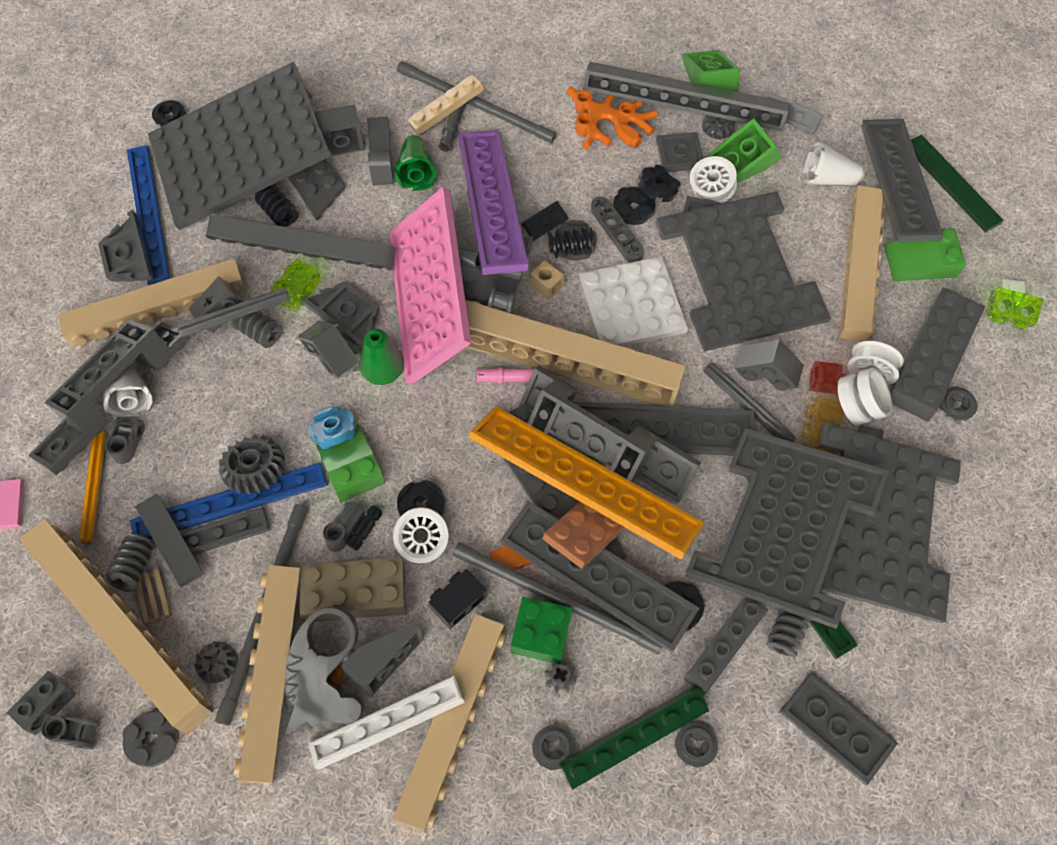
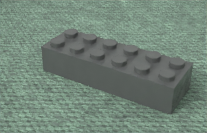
[890,287,986,422]

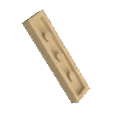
[407,75,485,135]

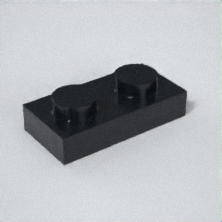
[521,201,569,242]

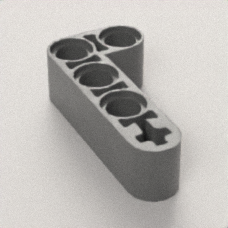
[367,116,394,186]

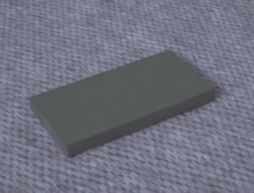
[779,672,898,785]

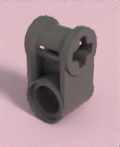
[106,417,145,464]
[41,715,101,750]

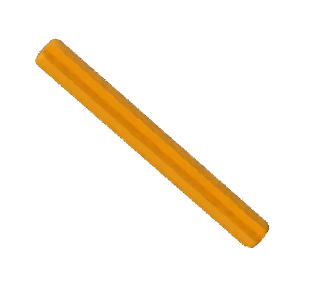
[79,430,107,544]

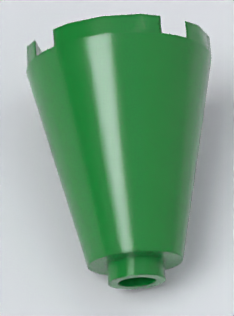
[395,135,437,191]
[359,329,404,385]

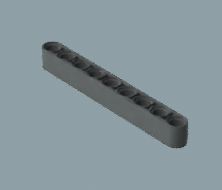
[205,215,396,271]

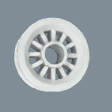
[690,156,737,203]
[847,341,904,385]
[393,507,449,563]

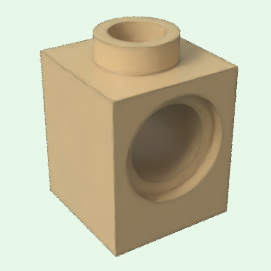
[530,260,564,300]

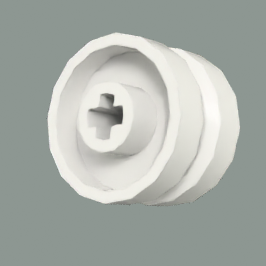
[838,367,893,426]

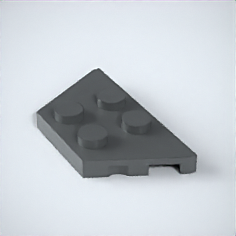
[288,159,345,221]
[98,210,154,282]
[301,281,379,349]

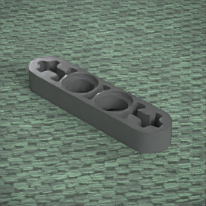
[591,196,644,263]

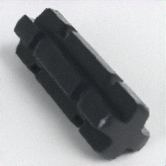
[346,505,382,550]

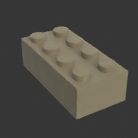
[300,557,406,622]

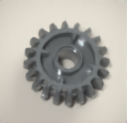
[219,434,285,496]

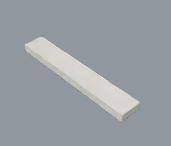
[308,676,465,770]

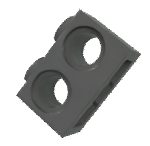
[6,671,77,735]

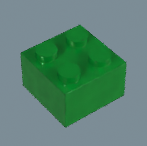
[510,597,572,664]

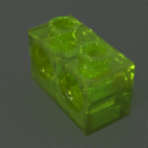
[270,258,321,312]
[985,287,1044,329]

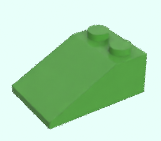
[682,50,740,92]
[703,118,782,183]
[884,228,966,282]
[315,424,385,503]

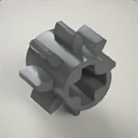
[544,660,576,694]

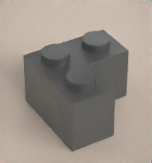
[297,320,359,378]
[734,339,804,391]

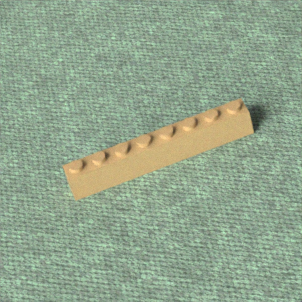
[839,185,885,342]
[58,259,246,347]
[233,565,300,784]
[392,614,507,833]

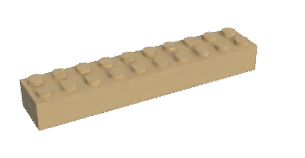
[465,300,686,407]
[19,519,213,736]

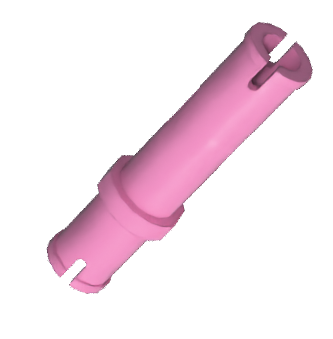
[477,367,546,384]

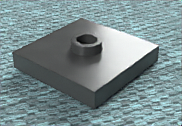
[656,132,703,172]

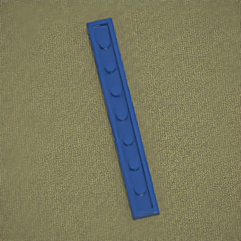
[127,145,171,286]
[130,462,327,540]

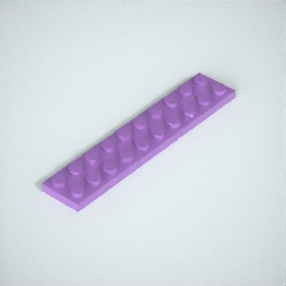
[458,130,528,275]

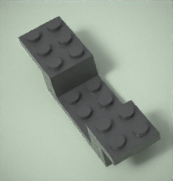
[28,319,191,476]
[519,365,701,503]

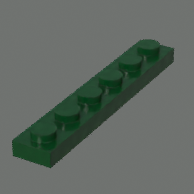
[559,685,709,790]

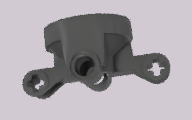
[458,236,533,313]

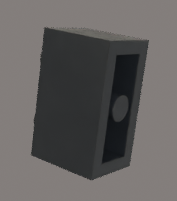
[429,568,488,630]

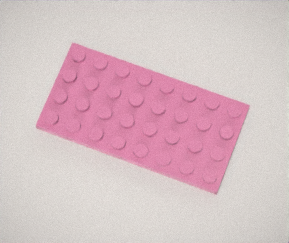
[389,187,471,383]

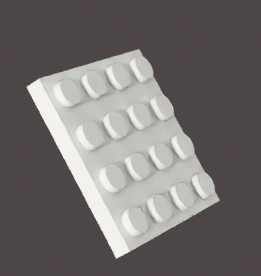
[578,257,688,346]

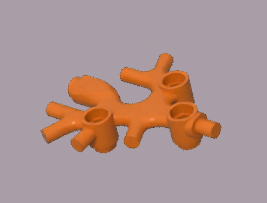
[566,86,658,150]

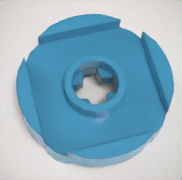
[308,407,356,449]

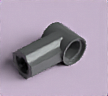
[323,501,365,552]

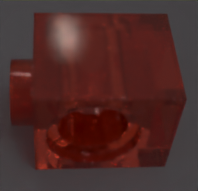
[809,361,846,394]

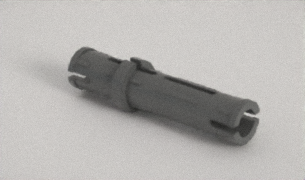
[439,103,466,152]

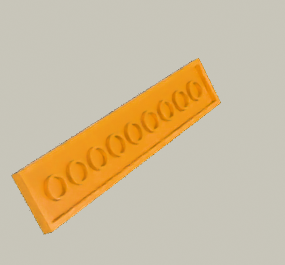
[469,406,705,560]

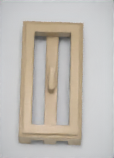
[136,569,172,625]

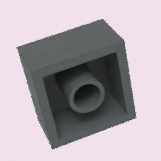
[315,105,364,157]

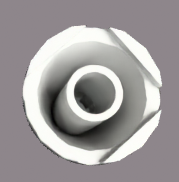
[803,142,865,186]
[102,364,153,420]

